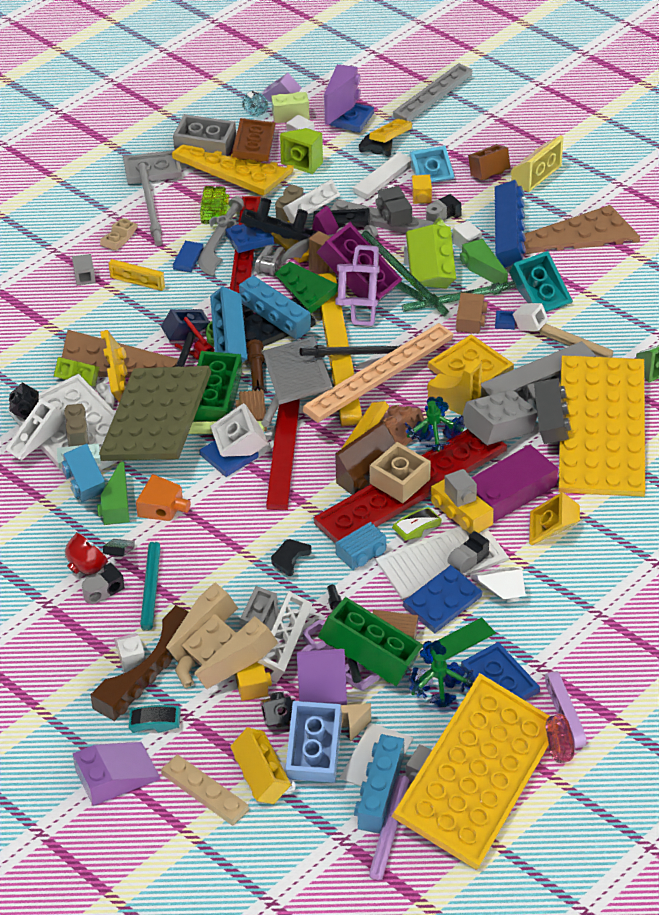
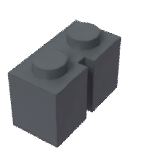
[376,186,412,227]

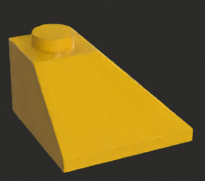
[529,492,580,545]

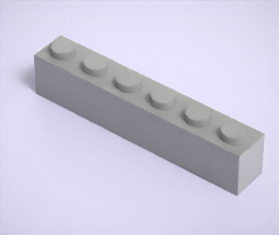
[481,341,596,400]

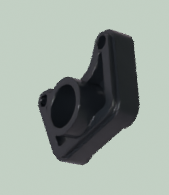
[359,134,393,157]
[271,539,312,576]

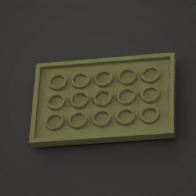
[99,366,211,461]

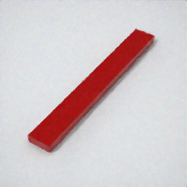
[230,196,261,293]
[266,398,301,510]

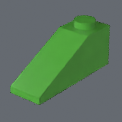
[460,239,508,288]
[97,462,130,525]

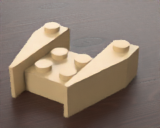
[166,582,278,689]

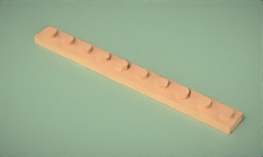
[303,323,454,423]

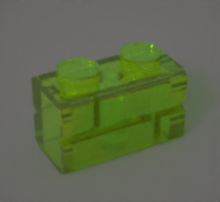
[200,186,230,224]

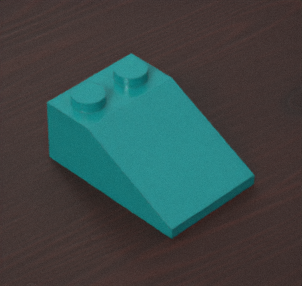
[509,251,573,312]

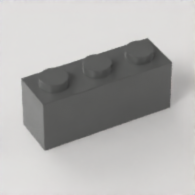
[534,378,571,444]

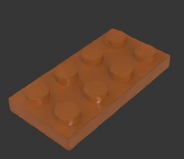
[232,118,276,162]

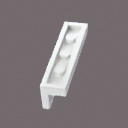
[258,591,313,683]

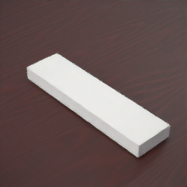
[353,152,411,199]
[283,179,340,223]

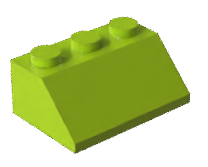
[406,224,456,289]

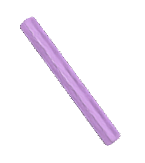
[369,775,409,881]

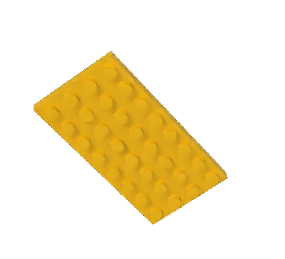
[558,355,645,497]
[391,673,561,870]

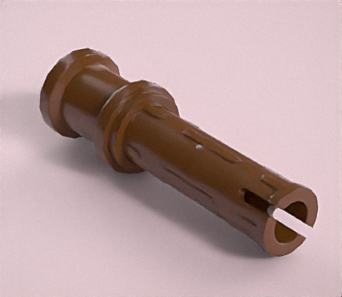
[246,340,265,391]

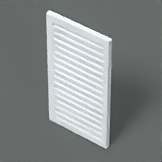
[375,526,509,601]

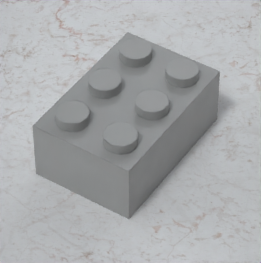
[173,114,236,156]
[460,390,538,445]

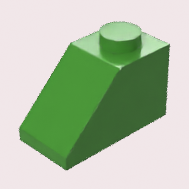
[636,345,659,382]

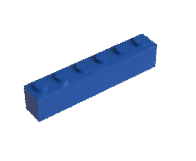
[494,180,526,268]

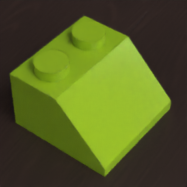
[280,128,323,174]

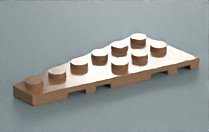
[524,205,640,254]
[62,330,178,378]

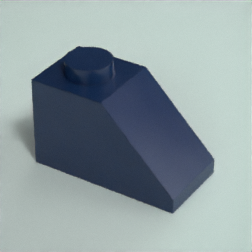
[161,309,211,340]

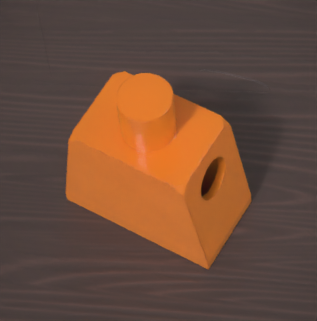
[136,474,191,521]

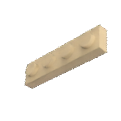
[161,754,249,826]

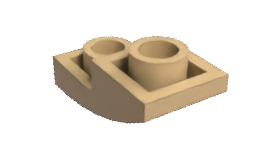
[100,218,138,251]

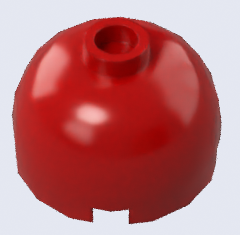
[65,532,109,575]

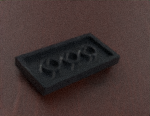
[243,297,315,353]

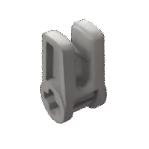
[255,245,284,276]

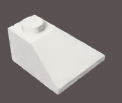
[210,403,268,457]
[470,567,526,602]

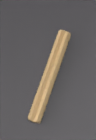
[540,323,613,358]

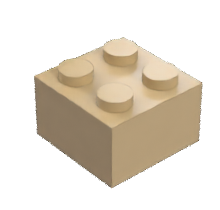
[370,442,431,503]

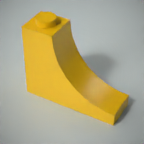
[427,359,482,415]

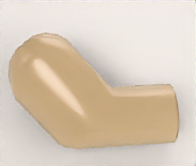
[175,655,195,688]

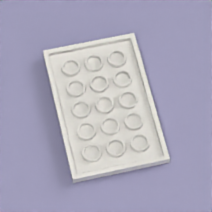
[8,374,119,481]

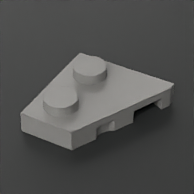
[239,586,281,639]

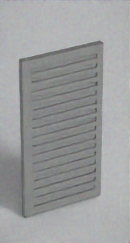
[262,336,333,405]

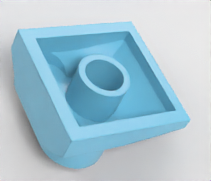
[409,145,455,183]

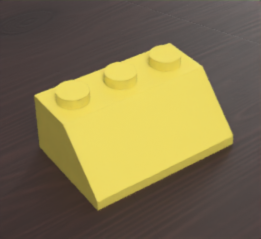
[511,135,564,192]

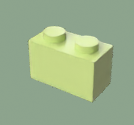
[271,92,310,123]

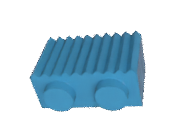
[335,522,386,570]

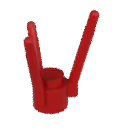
[174,317,215,360]

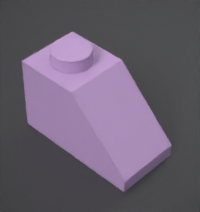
[259,73,302,102]

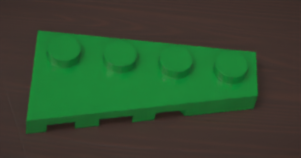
[275,261,338,313]

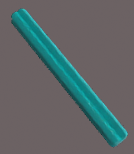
[140,542,161,630]

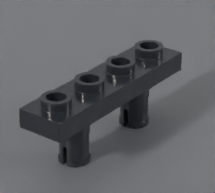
[240,198,317,242]

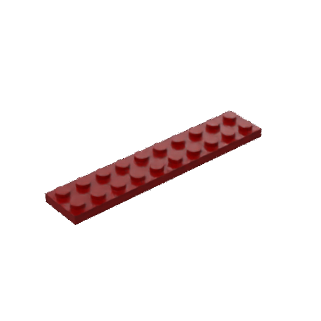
[314,429,507,543]

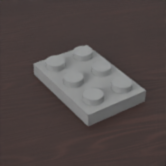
[123,150,182,184]

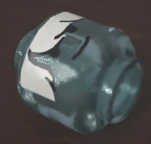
[242,90,268,117]

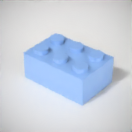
[285,701,342,783]

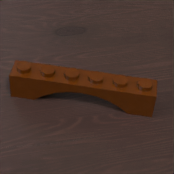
[90,605,189,721]

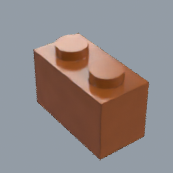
[468,144,511,180]

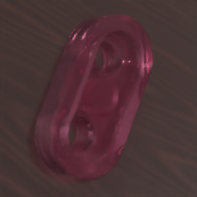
[546,714,574,763]

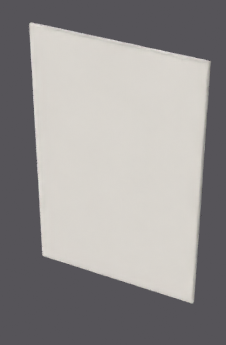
[339,723,413,786]

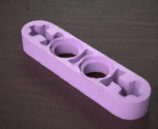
[545,671,586,749]

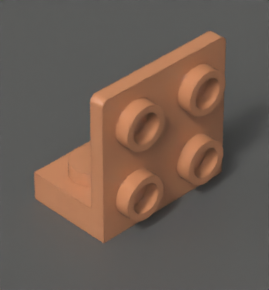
[379,405,429,446]

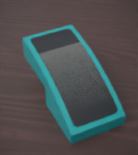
[128,705,181,733]

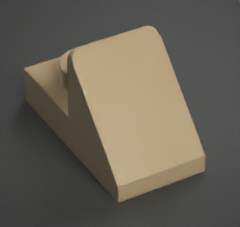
[341,703,371,741]

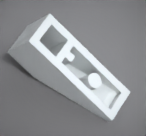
[5,398,65,460]

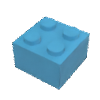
[61,444,105,503]

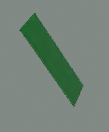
[428,617,496,661]

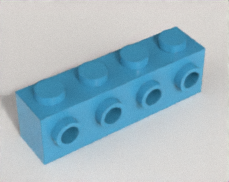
[239,275,311,340]
[210,286,247,363]
[354,734,404,834]

